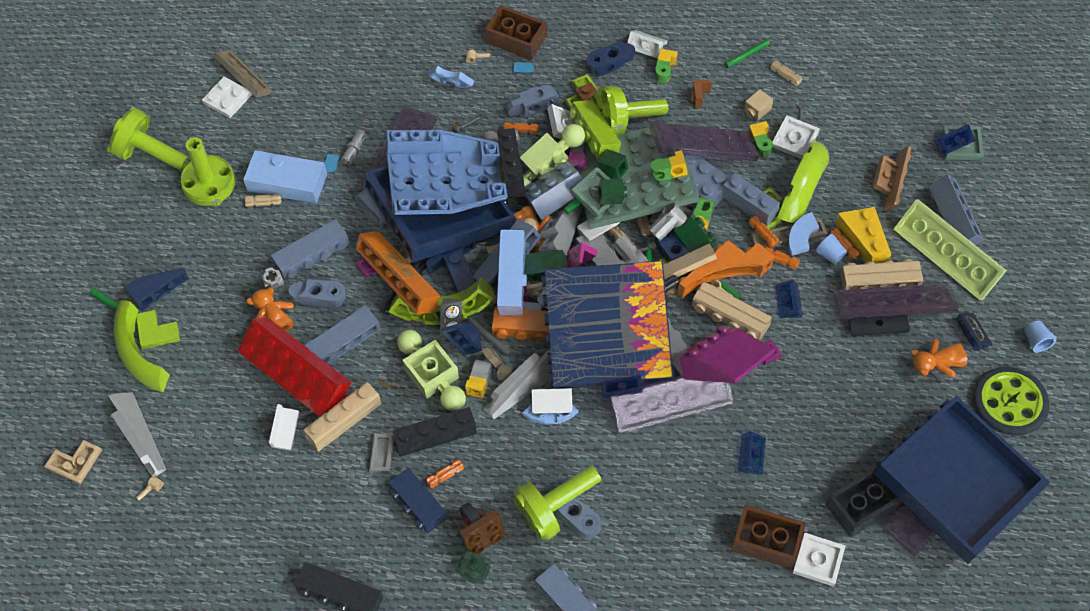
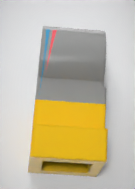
[465,360,492,398]

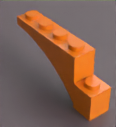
[677,240,775,299]

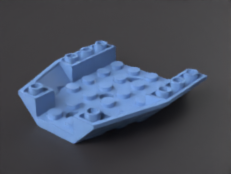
[386,130,508,215]

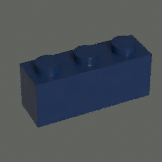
[389,468,447,533]

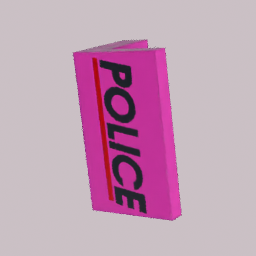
[566,242,597,268]

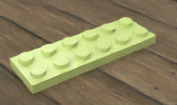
[894,200,1007,301]

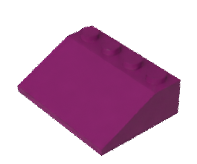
[679,326,775,383]

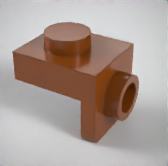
[690,80,711,108]
[575,82,597,101]

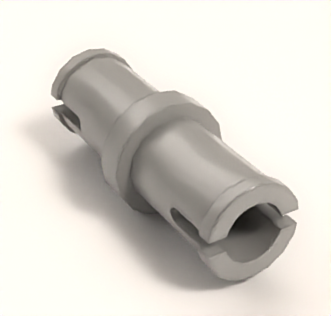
[340,130,367,165]

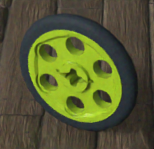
[973,367,1050,435]

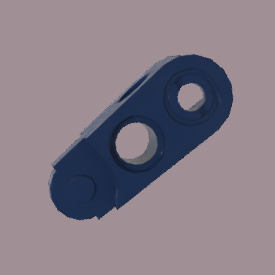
[586,41,635,77]
[655,228,691,277]

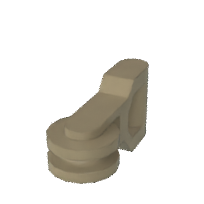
[483,348,513,381]

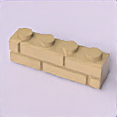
[841,259,923,293]
[692,282,772,340]
[303,382,381,452]

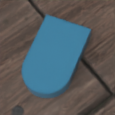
[513,62,534,74]
[325,154,340,173]

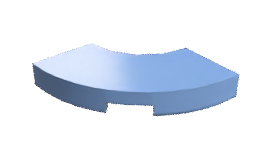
[427,66,474,88]
[788,212,819,256]
[522,404,578,424]

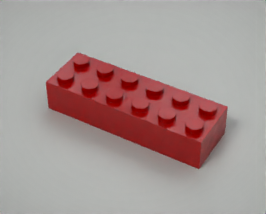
[237,317,352,417]

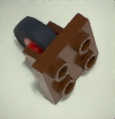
[459,502,505,558]

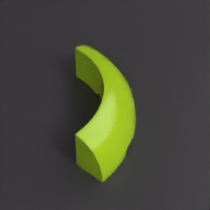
[777,140,830,223]
[388,277,494,325]
[113,300,170,393]

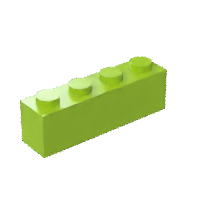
[569,100,621,160]

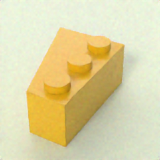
[835,207,891,264]

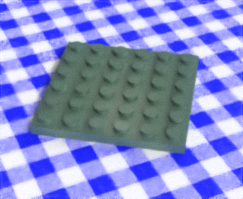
[570,120,700,229]

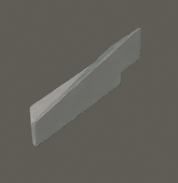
[538,198,584,256]
[483,348,552,419]
[108,392,166,477]

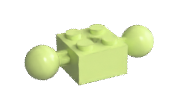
[516,124,585,197]
[397,330,466,411]

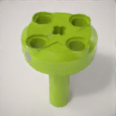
[590,86,668,136]
[107,107,189,171]
[181,137,235,207]
[513,465,602,541]

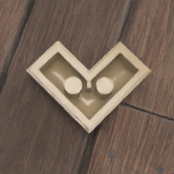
[44,440,102,484]

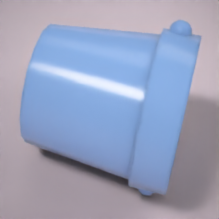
[815,234,847,265]
[1024,321,1057,353]

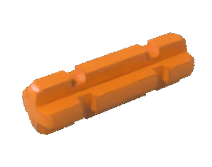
[503,122,538,134]
[749,216,779,247]
[830,228,860,260]
[765,247,800,269]
[426,459,464,488]

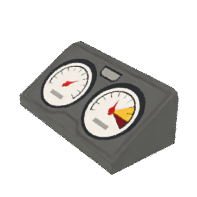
[440,298,463,338]

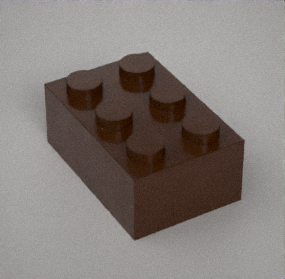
[485,5,547,60]
[732,505,806,569]

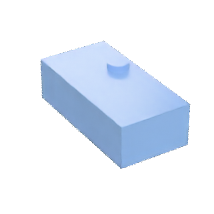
[243,150,327,204]
[497,230,527,316]

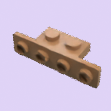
[872,146,911,211]

